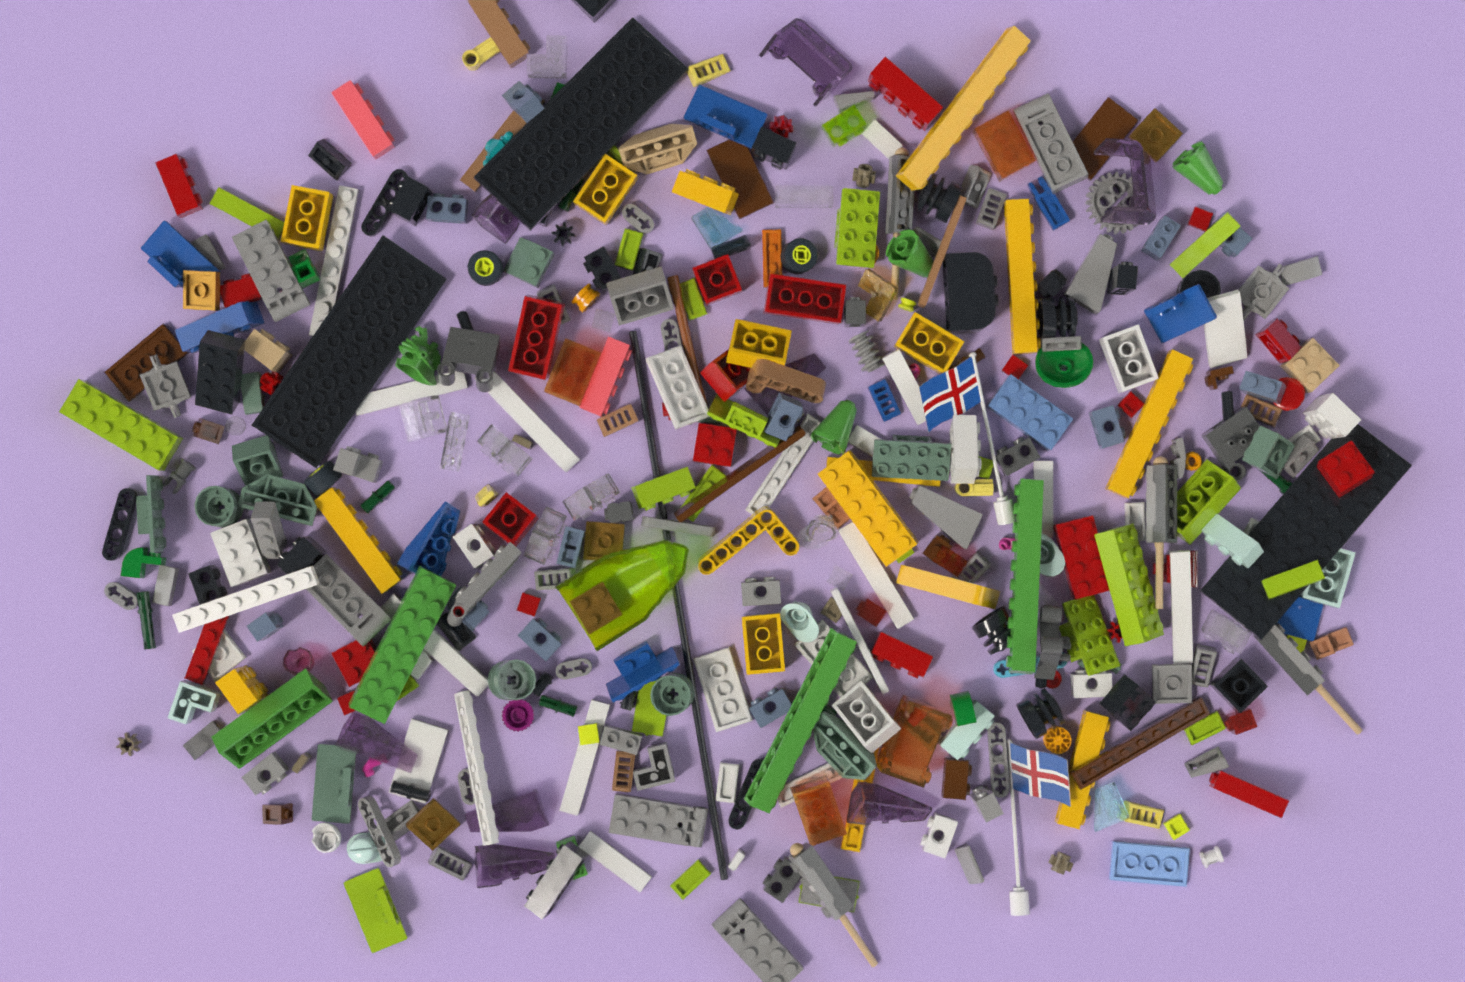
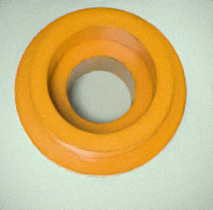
[1185,452,1202,471]

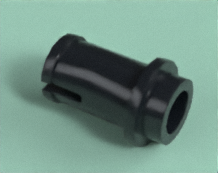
[532,672,553,697]
[619,691,637,711]

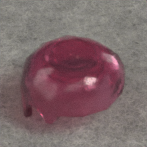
[283,647,314,676]

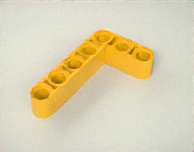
[698,506,799,575]
[896,565,1000,610]

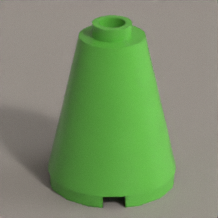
[1172,141,1223,195]
[886,229,934,278]
[810,400,857,455]

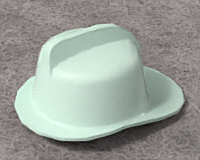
[1040,534,1065,577]
[780,601,819,642]
[347,832,388,864]

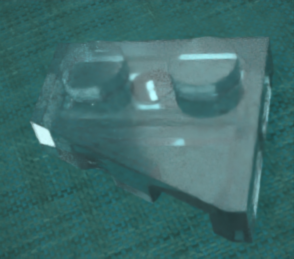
[691,207,743,250]
[1094,782,1130,832]

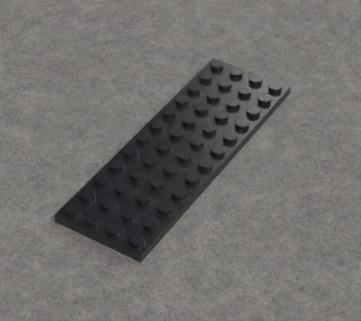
[474,17,688,231]
[252,235,447,468]
[1200,424,1412,641]

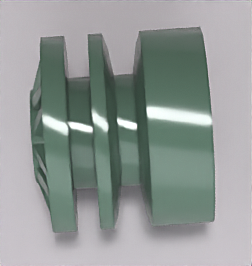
[194,486,244,528]
[487,659,536,700]
[650,672,695,716]

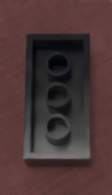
[195,330,245,415]

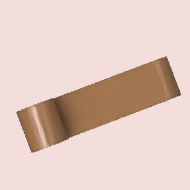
[746,359,826,403]

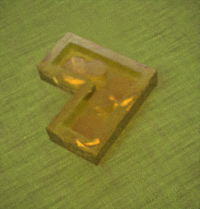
[858,269,899,322]

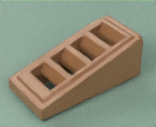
[1241,394,1283,428]
[597,404,639,437]
[612,751,635,792]

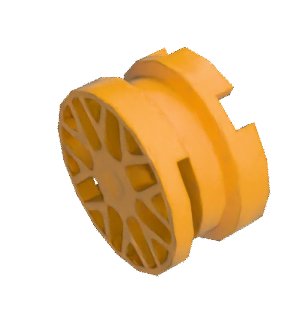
[571,283,601,313]
[1043,726,1072,754]

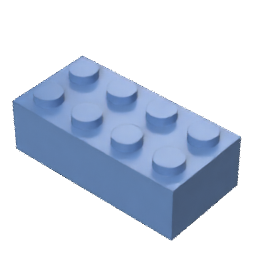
[986,374,1073,451]

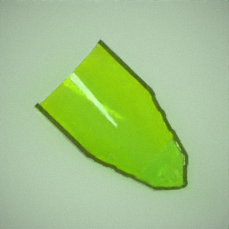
[555,539,689,651]

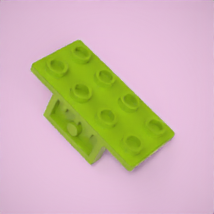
[834,188,880,268]
[707,394,780,448]
[1059,595,1120,676]
[343,868,408,953]

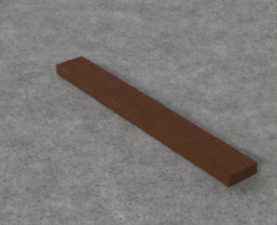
[674,425,806,522]
[1070,697,1210,790]

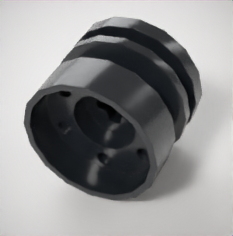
[916,173,963,223]
[1176,270,1221,298]
[1038,297,1078,339]
[971,605,1011,655]
[1016,688,1065,739]

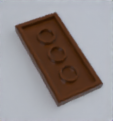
[1073,97,1138,181]
[706,139,774,220]
[104,323,189,402]

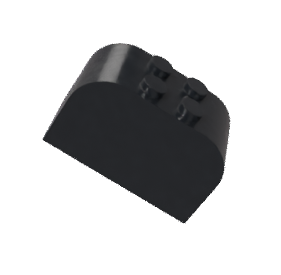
[943,252,999,334]

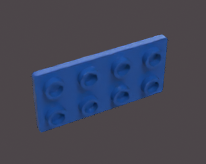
[683,85,768,149]
[141,221,221,288]
[1144,284,1217,343]
[1276,597,1323,641]
[606,641,680,702]

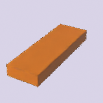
[762,229,782,288]

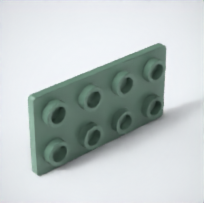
[872,435,951,481]
[136,475,166,553]
[312,744,357,824]

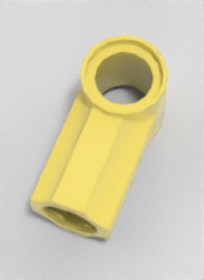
[462,37,500,71]
[954,479,994,496]

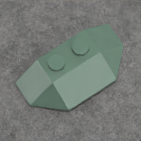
[237,474,317,526]
[812,711,877,780]

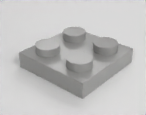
[1152,664,1192,704]

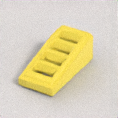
[687,54,731,87]
[475,484,498,507]
[1120,800,1164,829]

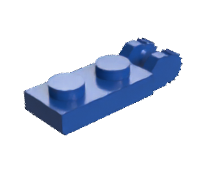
[1027,176,1070,231]

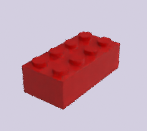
[868,56,943,131]
[763,274,846,325]
[508,294,565,380]
[1053,515,1110,600]

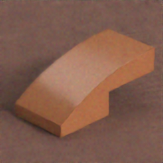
[812,487,850,530]
[1309,626,1354,660]

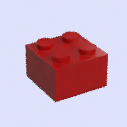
[692,254,742,306]
[693,423,737,467]
[1317,440,1374,498]
[482,492,539,547]
[331,639,377,687]

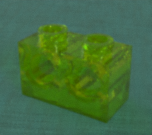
[821,104,867,147]

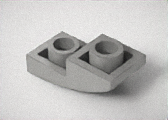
[1279,256,1323,285]
[1170,437,1186,479]

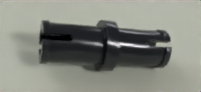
[390,781,431,802]

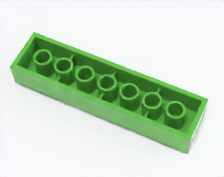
[349,566,456,724]

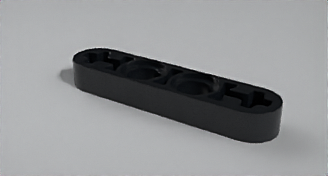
[361,169,408,237]
[102,488,138,561]
[728,758,763,830]

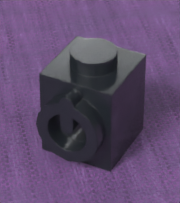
[1037,269,1067,298]

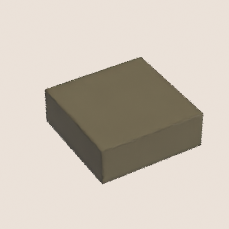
[512,434,533,450]
[820,597,842,623]
[292,752,312,774]

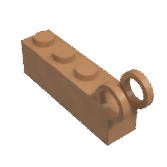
[468,0,530,69]

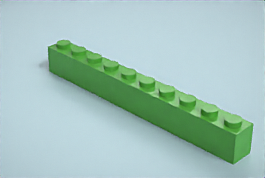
[1006,479,1044,674]
[744,628,857,814]

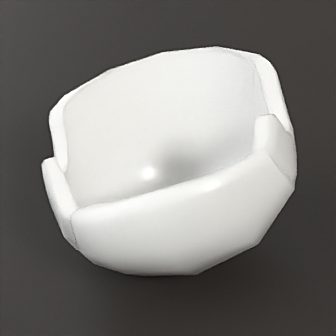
[312,822,341,853]

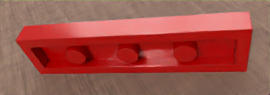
[184,615,230,685]

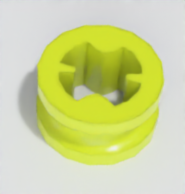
[898,297,917,312]

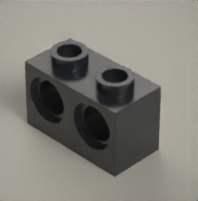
[583,246,621,292]
[188,565,228,605]

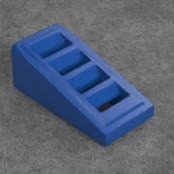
[868,379,901,422]

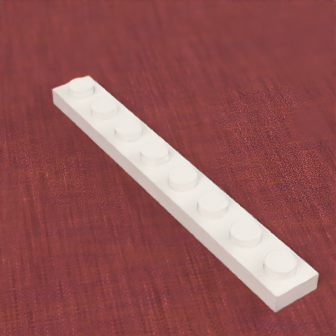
[309,185,359,336]
[172,566,320,633]
[454,690,499,846]

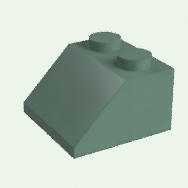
[503,237,555,288]
[1242,425,1295,479]
[232,435,283,486]

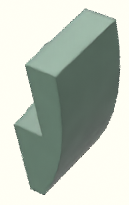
[241,372,265,415]

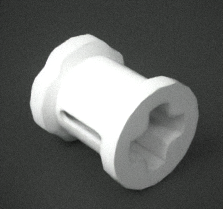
[1199,846,1224,868]

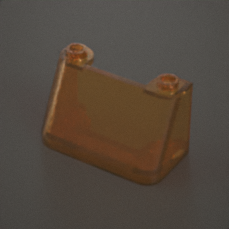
[876,695,953,788]

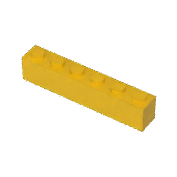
[314,487,403,594]
[1055,710,1110,830]

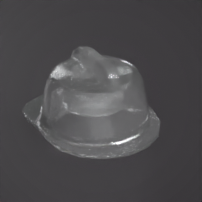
[797,514,839,549]

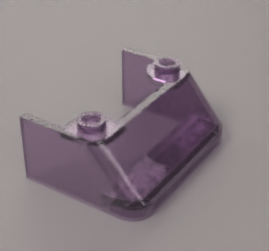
[759,18,852,107]
[1094,138,1157,225]

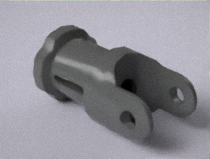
[163,458,196,494]

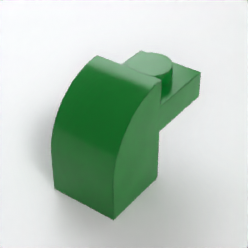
[288,249,321,289]
[120,547,166,578]
[949,691,977,726]

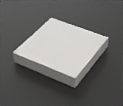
[192,630,247,681]

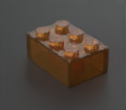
[972,110,1036,183]
[544,338,601,407]
[790,775,847,846]

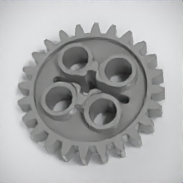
[1085,172,1148,235]

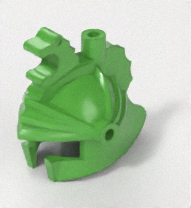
[395,326,441,386]

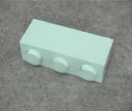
[1202,514,1264,568]
[938,700,994,760]

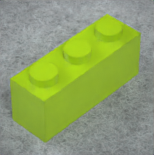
[631,467,695,511]

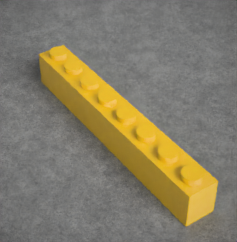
[1004,199,1040,355]
[1105,349,1193,499]

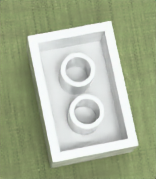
[1099,324,1159,393]
[1302,393,1361,439]
[949,415,981,484]
[210,519,272,587]
[832,681,901,753]

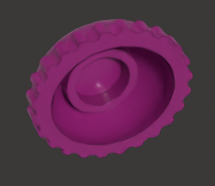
[502,699,534,732]

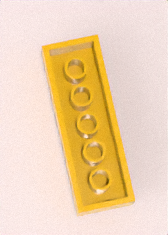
[818,450,919,567]

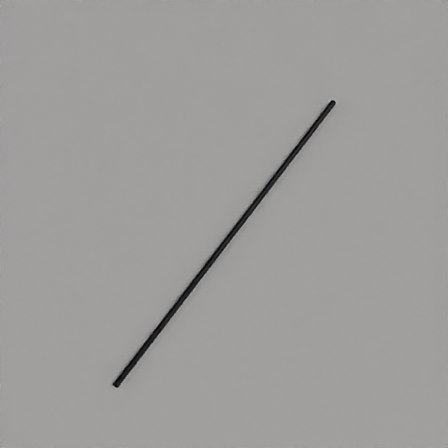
[629,331,728,880]

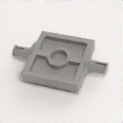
[1239,264,1289,321]
[140,354,191,418]

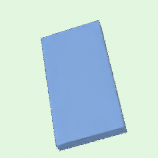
[1109,841,1190,887]

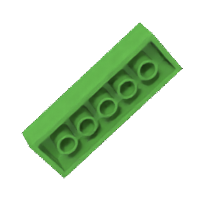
[211,669,333,769]

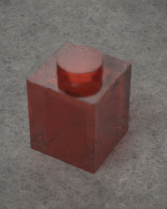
[933,546,968,577]
[856,598,887,627]
[1225,708,1258,735]

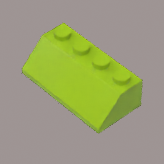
[1177,459,1241,545]

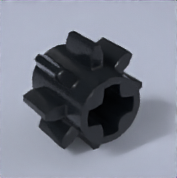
[551,222,576,247]

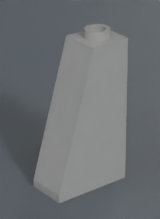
[1063,234,1117,314]
[909,486,983,549]

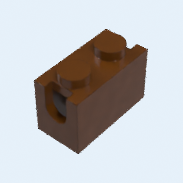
[941,758,972,800]

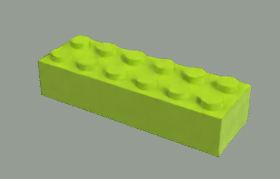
[59,379,183,471]
[1094,523,1164,646]

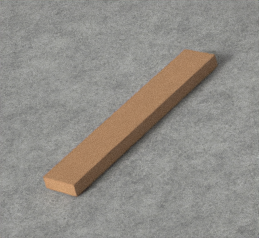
[460,99,545,192]
[917,196,967,308]

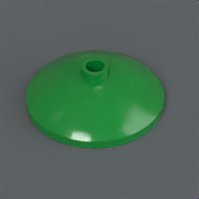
[1035,342,1093,388]

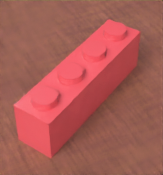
[331,80,395,159]
[580,336,632,417]

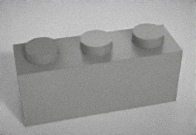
[251,502,287,559]
[970,785,1004,823]

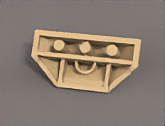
[618,124,697,175]

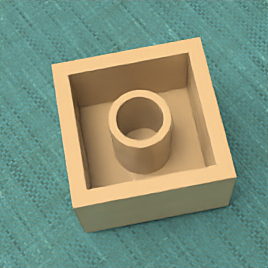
[244,329,293,373]
[1280,338,1340,393]

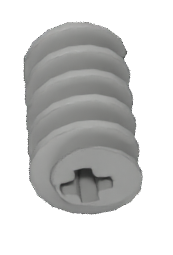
[849,330,885,373]

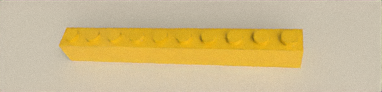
[896,26,1031,191]

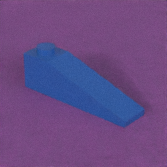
[397,501,460,576]

